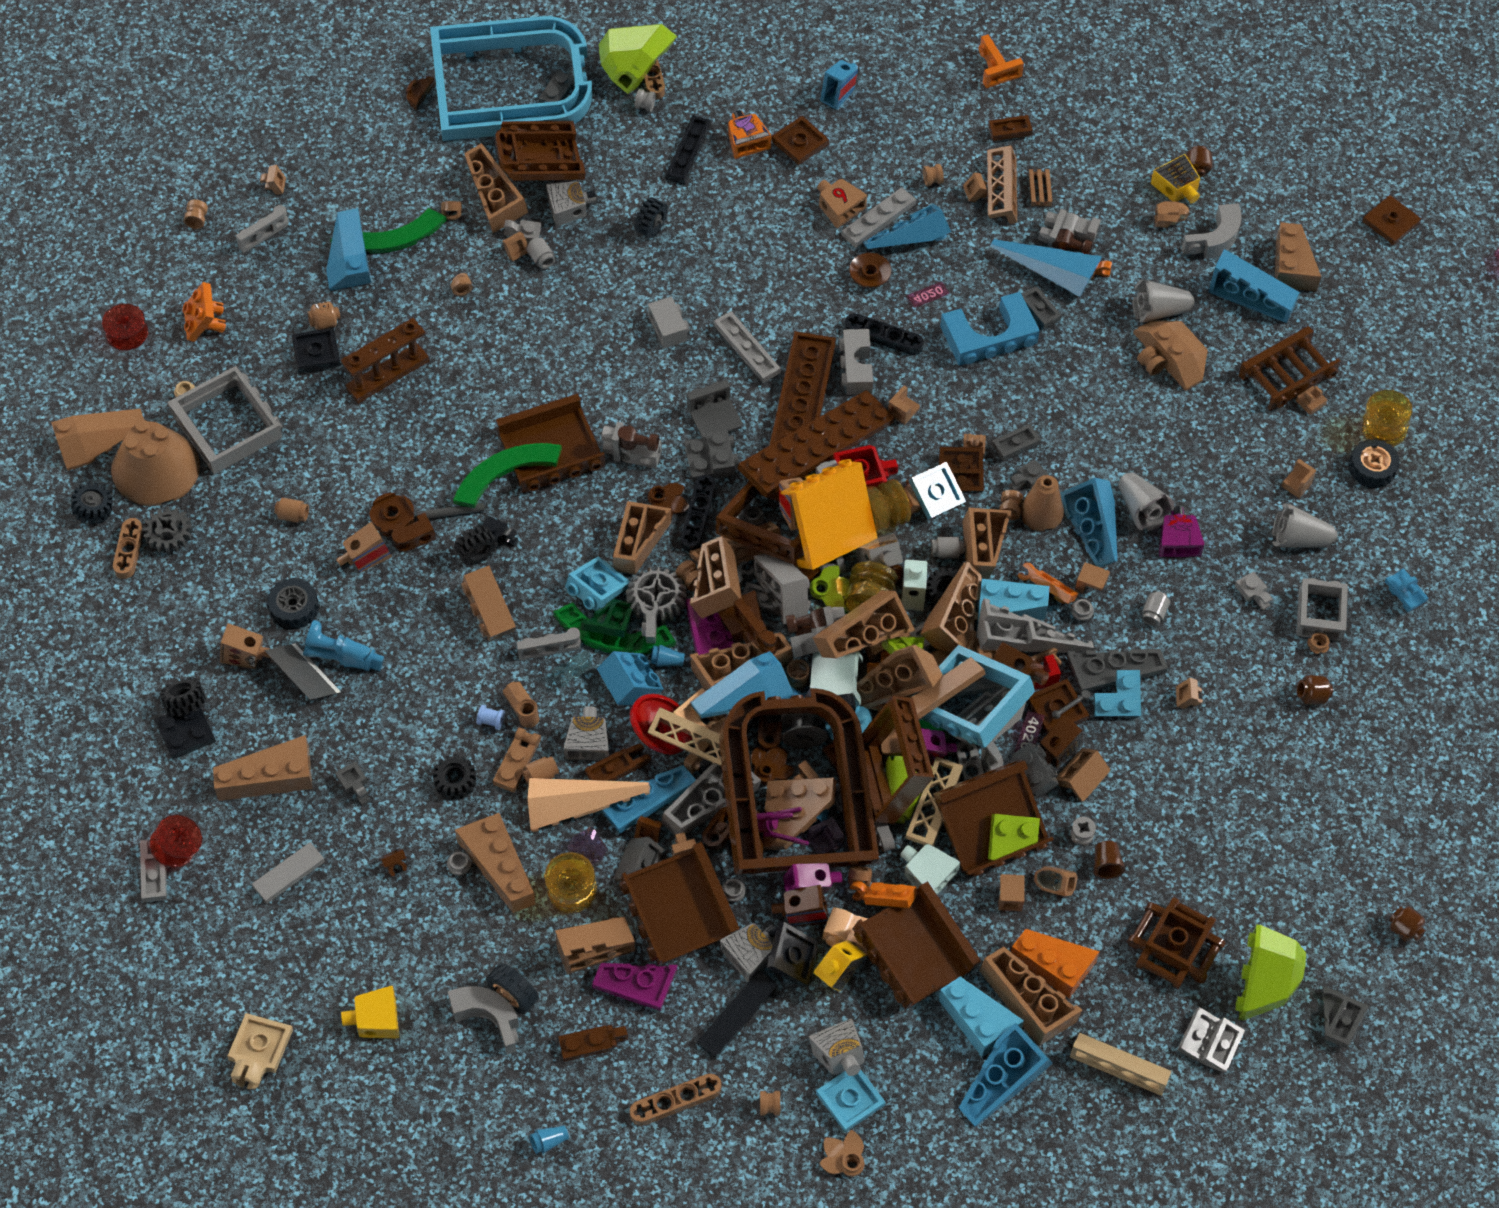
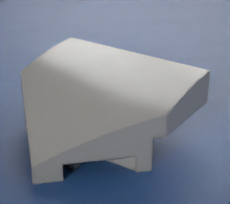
[980,740,1003,772]

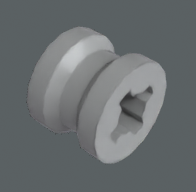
[635,89,656,112]
[1070,817,1096,846]

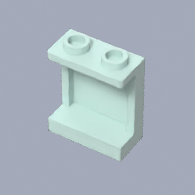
[810,651,863,706]

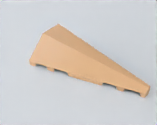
[528,778,650,832]

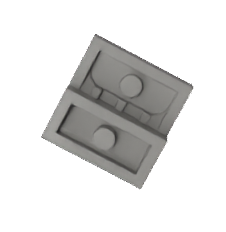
[1177,1007,1245,1073]

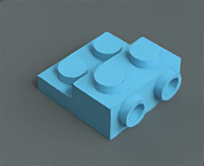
[565,556,630,611]

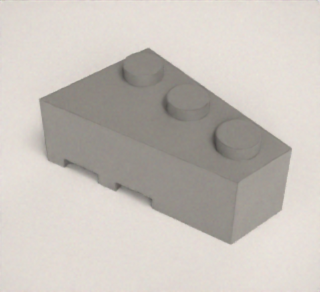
[754,554,810,624]

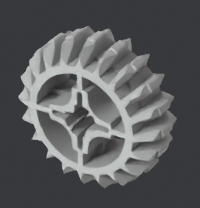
[626,566,687,625]

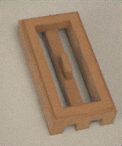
[1028,169,1052,206]

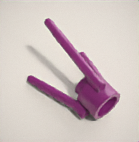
[756,807,809,846]

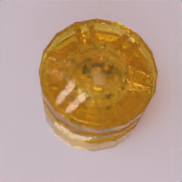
[1362,390,1412,447]
[867,479,911,533]
[844,562,898,612]
[544,852,597,913]

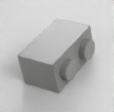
[648,297,690,349]

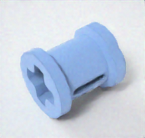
[476,705,505,730]

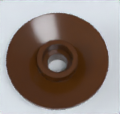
[849,253,891,288]

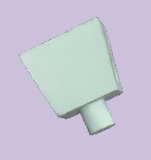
[901,560,927,611]
[900,844,960,894]

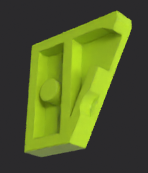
[882,637,925,655]
[988,813,1040,860]

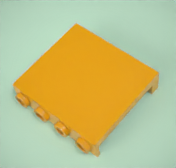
[781,459,877,570]

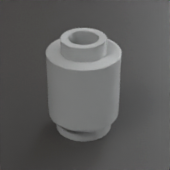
[526,238,555,269]
[931,537,964,559]
[1142,591,1170,626]

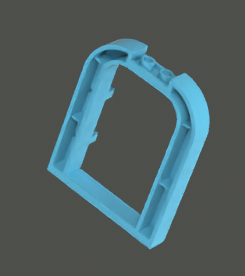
[430,16,592,141]

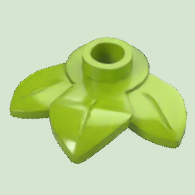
[809,565,854,608]

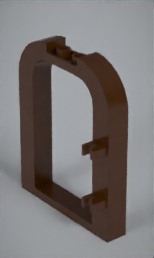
[719,688,879,875]

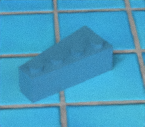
[1209,249,1300,323]

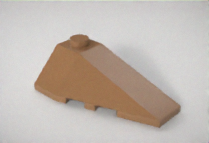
[51,409,144,471]

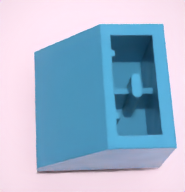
[597,651,664,705]

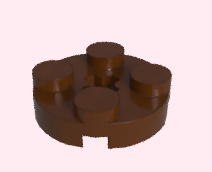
[369,492,415,536]

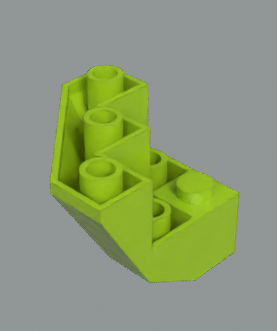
[598,24,677,94]
[1235,924,1306,1021]

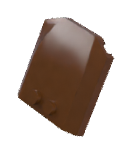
[495,121,586,181]

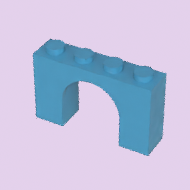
[940,292,1040,366]

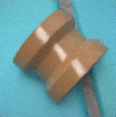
[923,164,944,187]
[760,1091,780,1116]

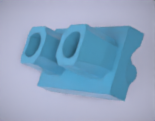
[1384,568,1428,612]

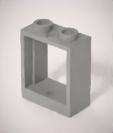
[1296,578,1348,642]

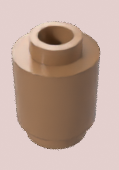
[274,498,309,523]
[522,756,559,784]

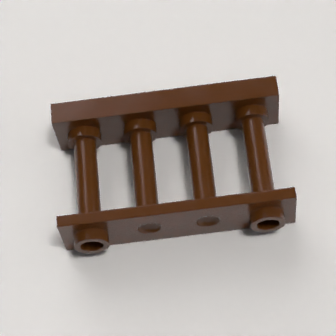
[340,318,430,404]
[1238,326,1341,411]

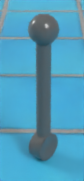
[1052,690,1090,719]

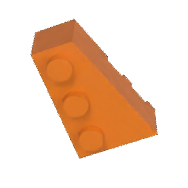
[1011,929,1100,999]

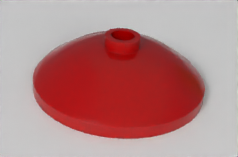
[630,694,693,755]

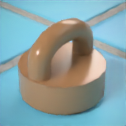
[441,201,462,221]
[451,273,473,296]
[848,866,872,887]

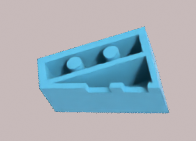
[976,579,1049,631]
[939,977,1024,1057]

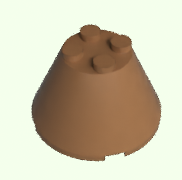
[111,420,200,506]

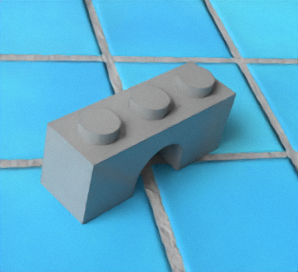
[839,329,873,395]

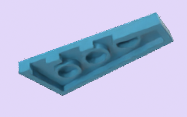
[600,765,696,834]

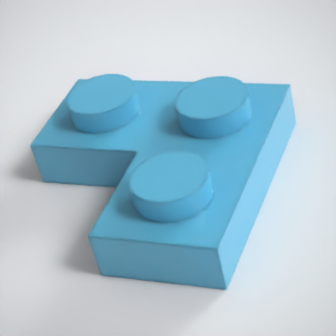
[1093,670,1141,717]

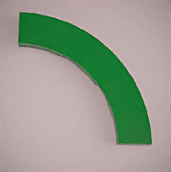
[330,208,446,254]
[453,443,562,508]
[553,602,676,655]

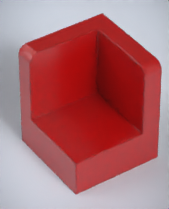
[1034,654,1061,690]

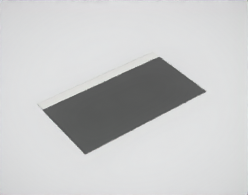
[264,643,340,700]

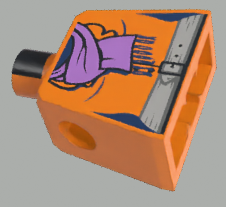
[728,110,771,159]

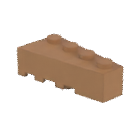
[464,143,528,233]
[812,590,915,658]
[690,632,793,691]
[213,735,313,801]
[455,813,535,913]

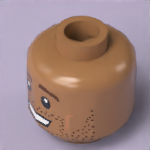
[307,301,340,330]

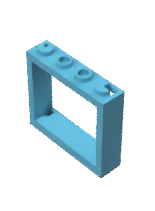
[910,645,1035,748]

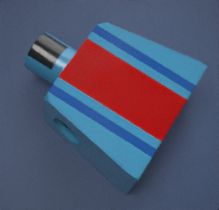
[820,60,859,110]

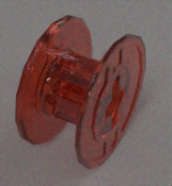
[102,304,149,350]
[149,815,203,868]

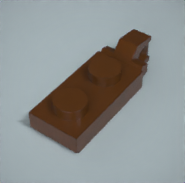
[558,1025,628,1062]

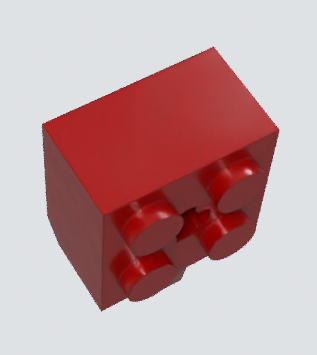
[833,445,898,498]

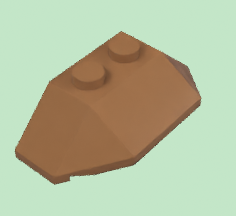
[1133,321,1208,391]

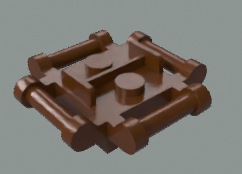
[1127,896,1226,990]

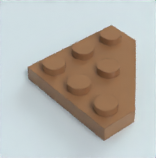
[763,778,837,850]

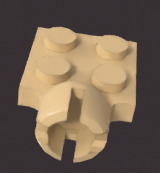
[228,1013,293,1089]

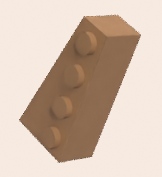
[979,947,1083,1046]

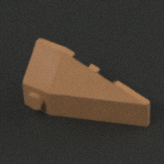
[920,561,982,653]
[857,644,943,708]

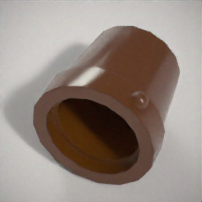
[1093,841,1125,879]

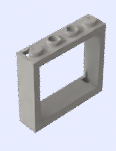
[167,366,283,474]

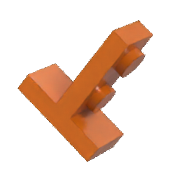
[978,34,1024,88]

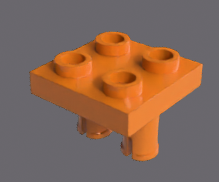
[182,282,226,342]

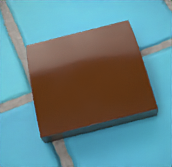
[939,447,984,491]

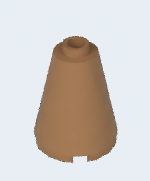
[1020,475,1064,532]

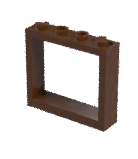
[716,481,804,565]
[862,696,934,824]

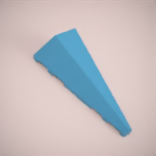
[990,239,1102,297]

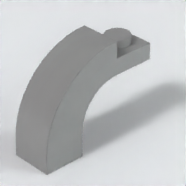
[1181,203,1241,259]
[447,986,519,1055]

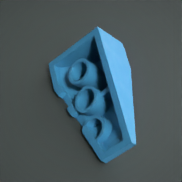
[863,203,951,249]
[326,208,372,291]
[1060,478,1118,568]
[691,651,794,718]
[959,1022,1053,1127]

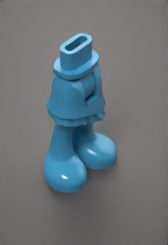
[303,620,384,671]

